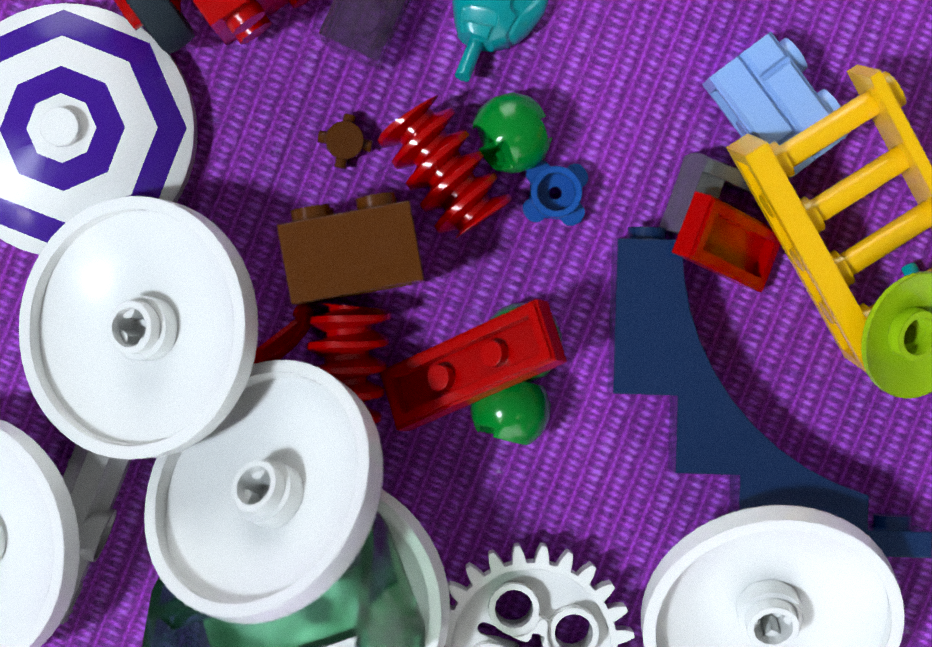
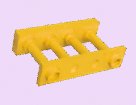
[726,64,932,373]

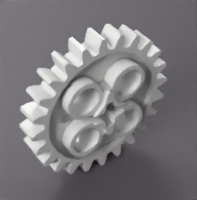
[445,542,635,647]

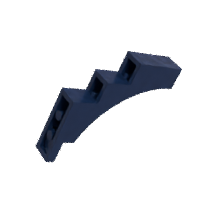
[608,227,932,558]

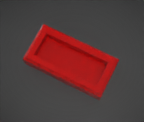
[672,191,781,293]

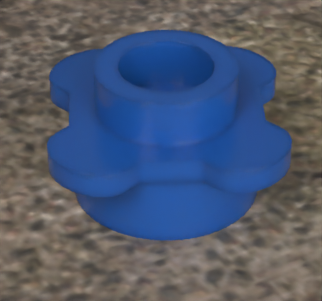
[522,160,588,226]

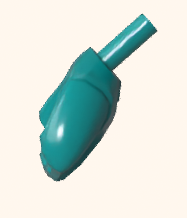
[453,0,548,82]

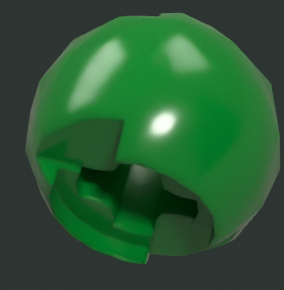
[472,92,552,173]
[470,381,551,445]

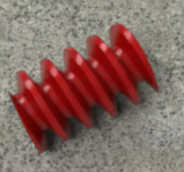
[378,95,512,240]
[307,303,391,424]

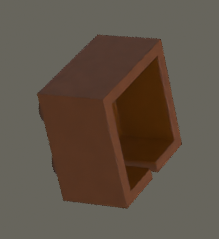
[277,192,425,305]

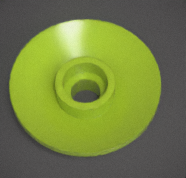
[861,271,932,398]

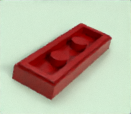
[380,299,567,431]

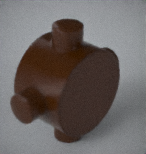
[317,113,373,169]

